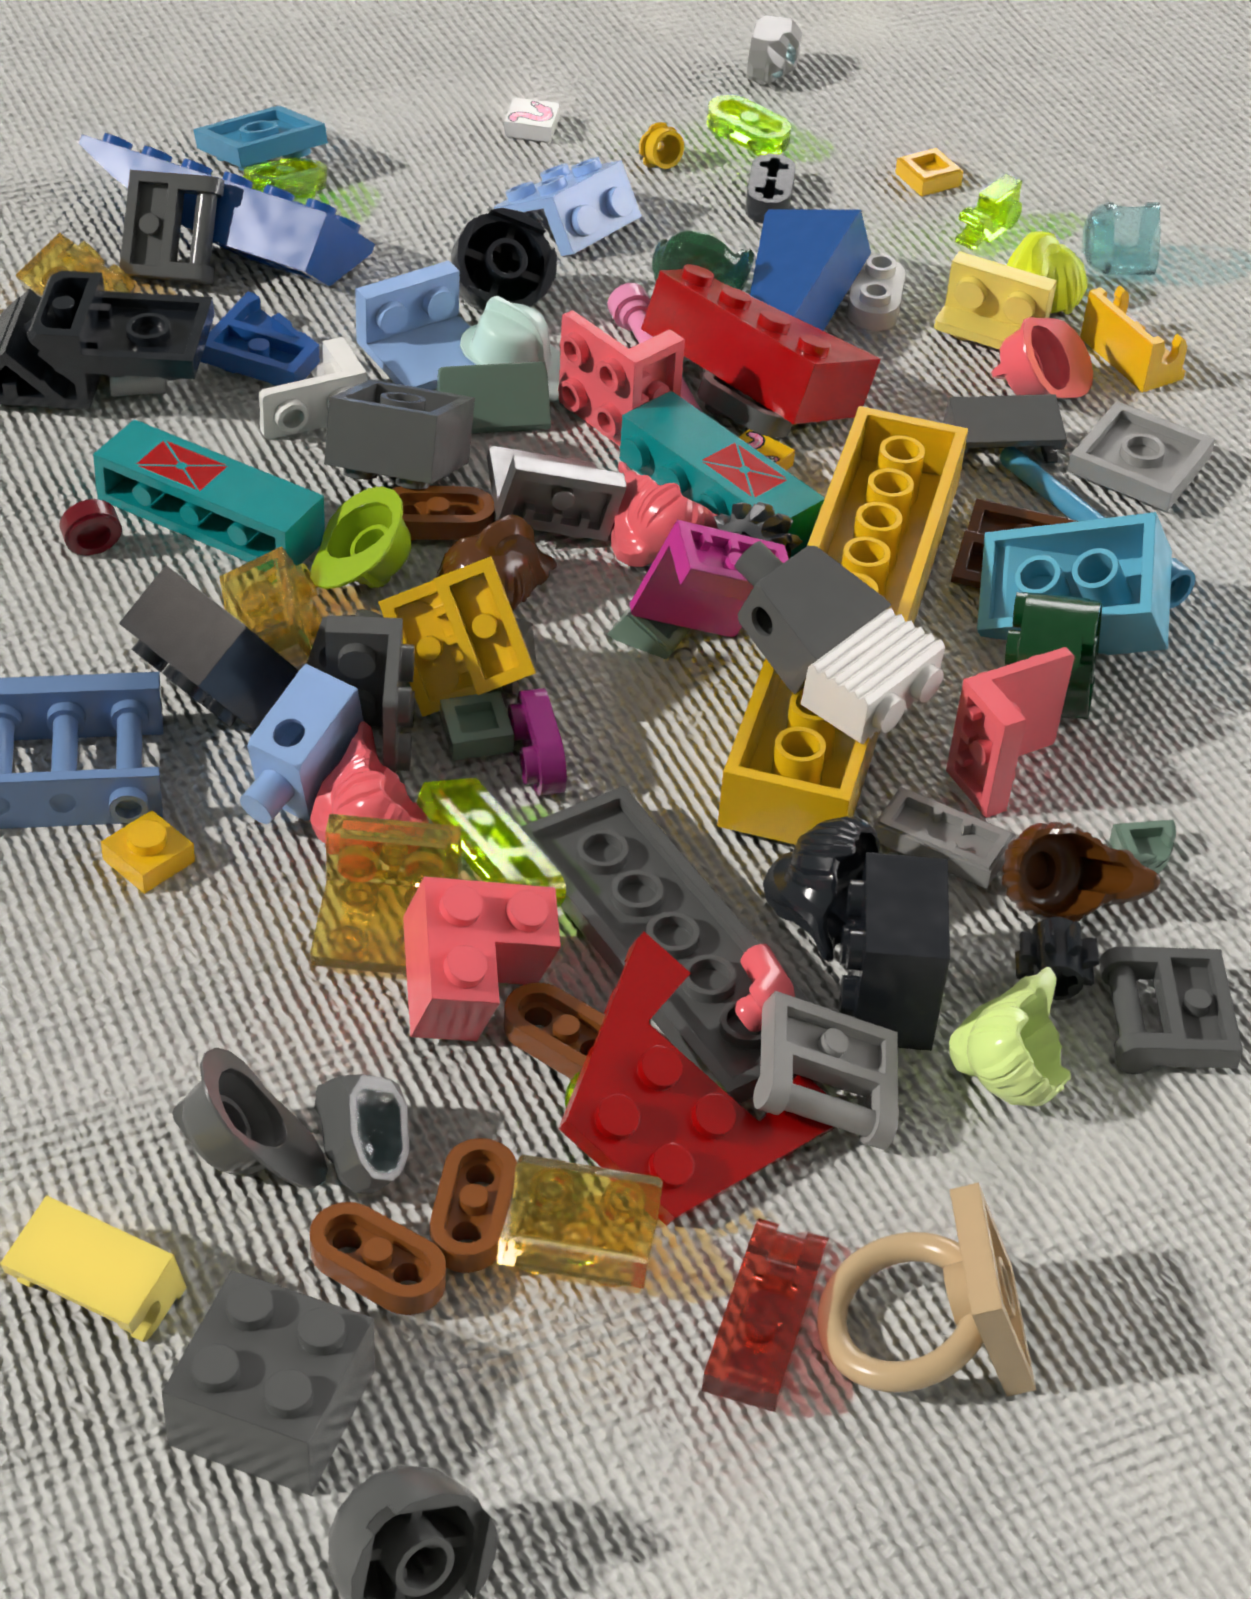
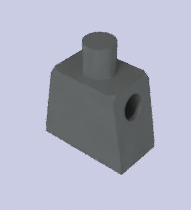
[734,541,891,694]

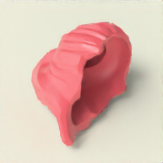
[611,461,718,567]
[309,721,429,855]

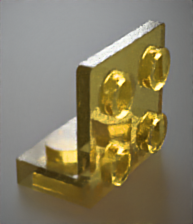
[310,814,462,975]

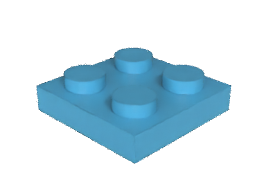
[193,105,328,171]

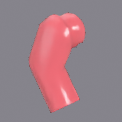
[735,944,795,1032]

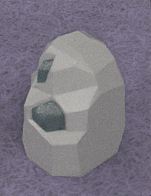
[747,15,802,85]

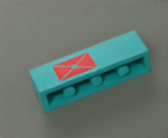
[619,391,825,557]
[93,419,325,578]

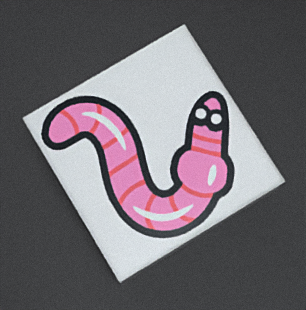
[504,97,560,143]

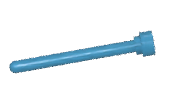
[1000,447,1195,609]

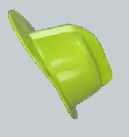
[310,486,412,589]

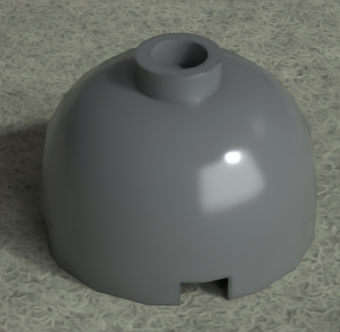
[328,1465,497,1599]

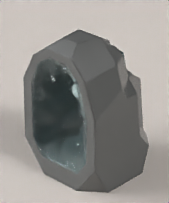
[314,1074,410,1194]

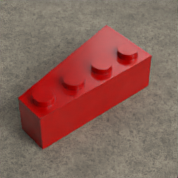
[641,264,881,424]

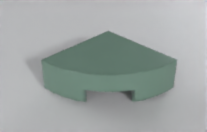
[1109,819,1176,874]

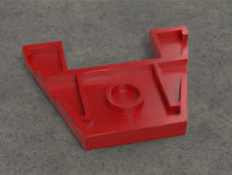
[558,931,836,1226]

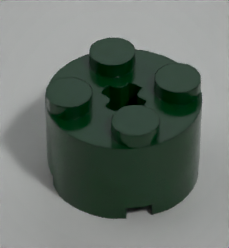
[1005,592,1102,719]

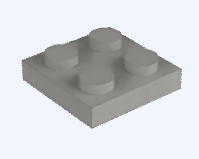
[1067,401,1215,511]

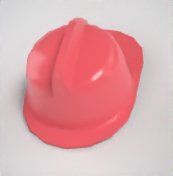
[991,317,1093,399]

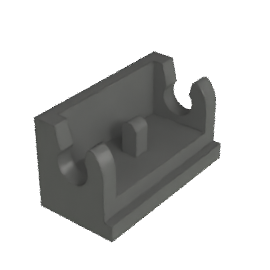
[943,394,1067,463]

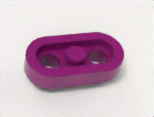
[507,688,567,796]

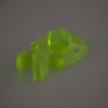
[955,174,1022,250]

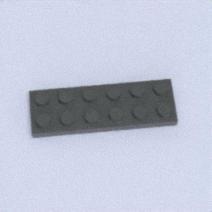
[513,786,811,1104]

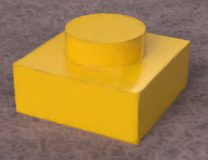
[101,810,195,894]

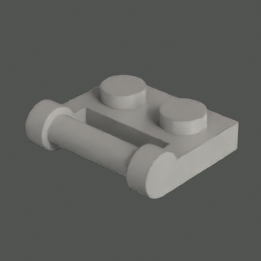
[753,991,899,1150]

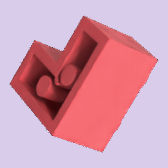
[403,877,561,1041]

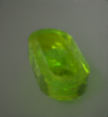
[707,95,792,156]
[243,158,327,198]

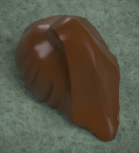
[436,515,557,611]
[1002,822,1160,922]

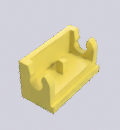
[0,1195,187,1342]

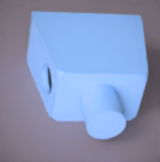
[240,663,363,824]

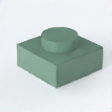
[440,691,514,761]

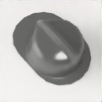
[172,1047,328,1189]

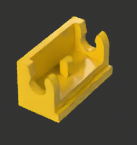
[1080,285,1187,392]

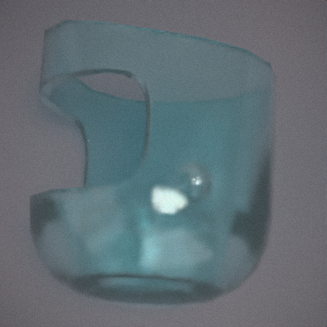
[1082,202,1161,276]

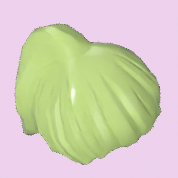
[949,967,1071,1107]

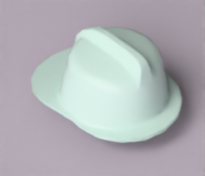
[460,296,560,402]

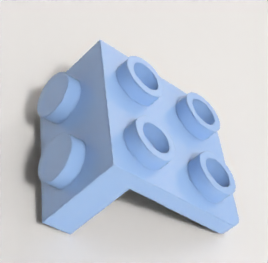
[494,157,642,256]

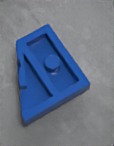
[200,292,320,386]

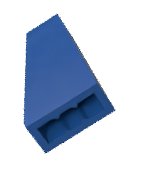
[750,209,871,331]

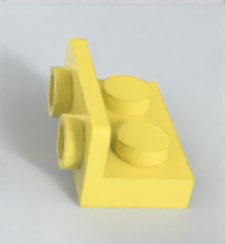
[934,251,1057,350]

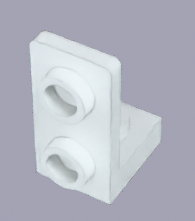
[259,337,367,440]

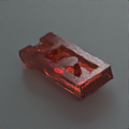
[701,1218,830,1412]

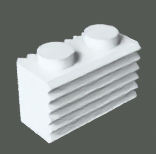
[801,608,945,744]

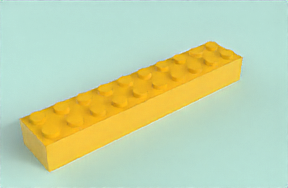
[717,406,968,845]

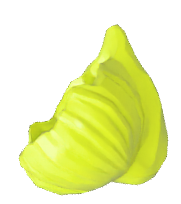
[1007,231,1088,314]

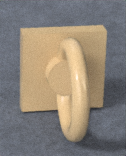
[817,1182,1036,1397]

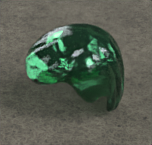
[652,231,755,291]

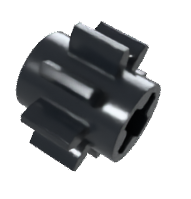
[1015,917,1099,1000]

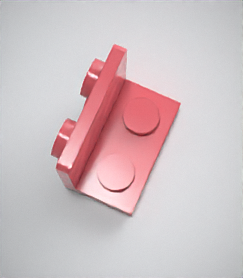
[558,310,685,446]
[946,647,1075,818]

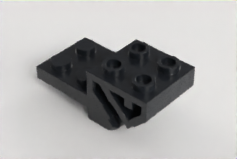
[0,270,214,410]

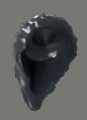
[763,815,880,962]

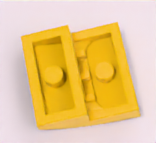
[378,556,536,717]

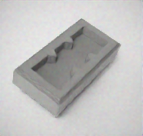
[873,787,1016,889]

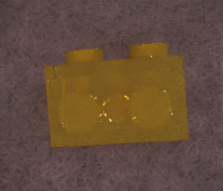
[497,1155,663,1289]

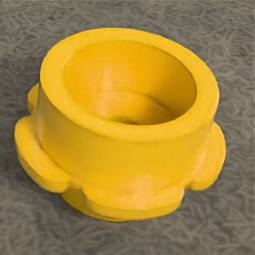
[639,122,684,169]

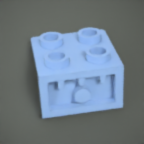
[355,260,476,390]

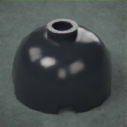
[451,208,557,314]

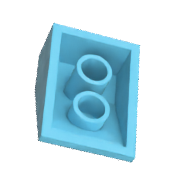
[977,512,1172,655]

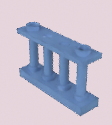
[0,672,163,829]

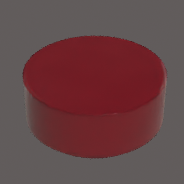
[59,499,122,556]

